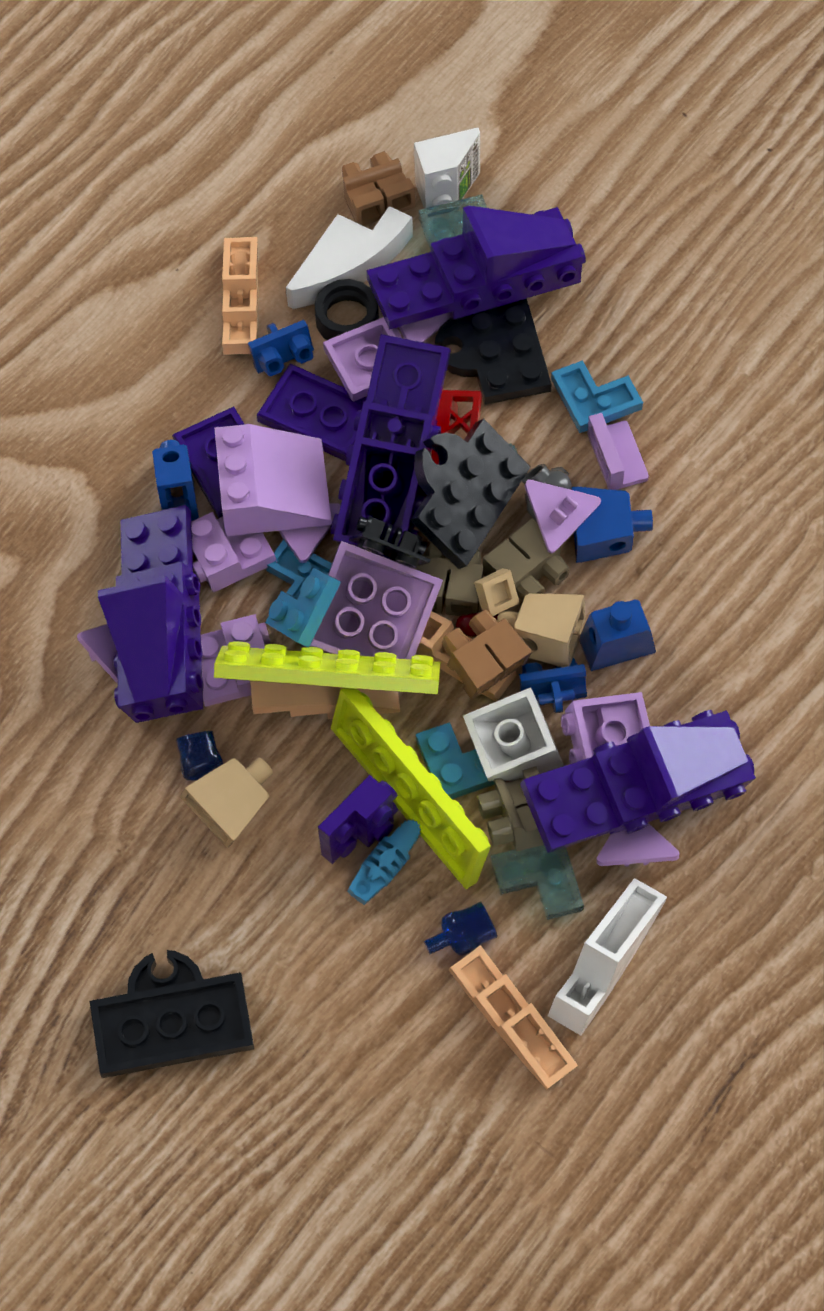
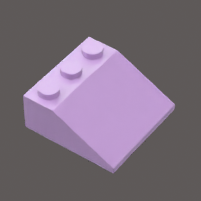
[214,424,332,536]
[301,541,443,659]

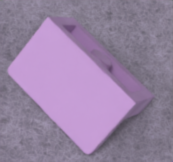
[587,413,649,490]

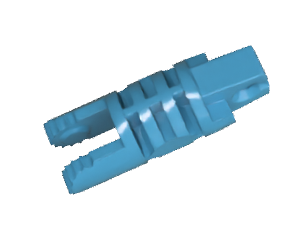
[347,819,421,905]

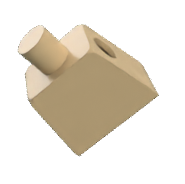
[497,593,585,667]
[180,758,273,848]

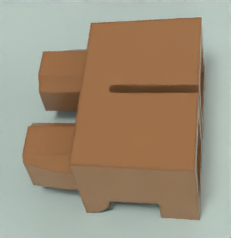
[342,151,416,226]
[442,609,532,700]

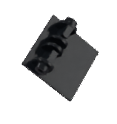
[349,515,431,568]

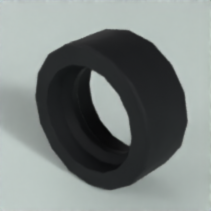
[314,279,379,340]

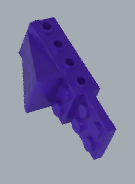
[366,205,586,330]
[331,334,451,559]
[98,505,204,723]
[520,710,756,853]

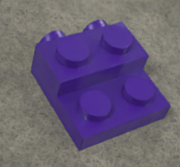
[318,775,398,864]

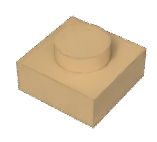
[474,568,520,616]

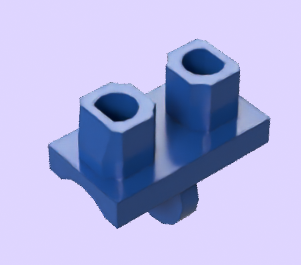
[248,320,314,377]
[519,658,587,713]

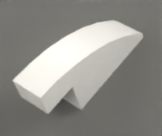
[286,206,413,309]
[548,878,667,1036]

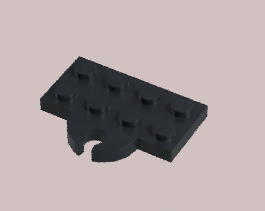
[435,298,552,405]
[410,419,530,569]
[89,950,255,1078]

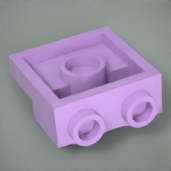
[323,317,402,402]
[191,512,277,593]
[201,614,270,707]
[561,692,650,764]

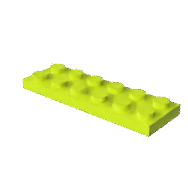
[214,641,441,694]
[330,687,491,889]

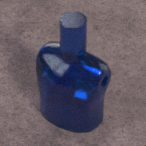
[176,731,223,781]
[424,901,498,955]

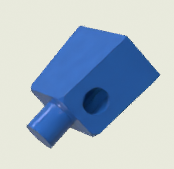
[152,440,199,521]
[572,487,653,563]
[579,599,656,671]

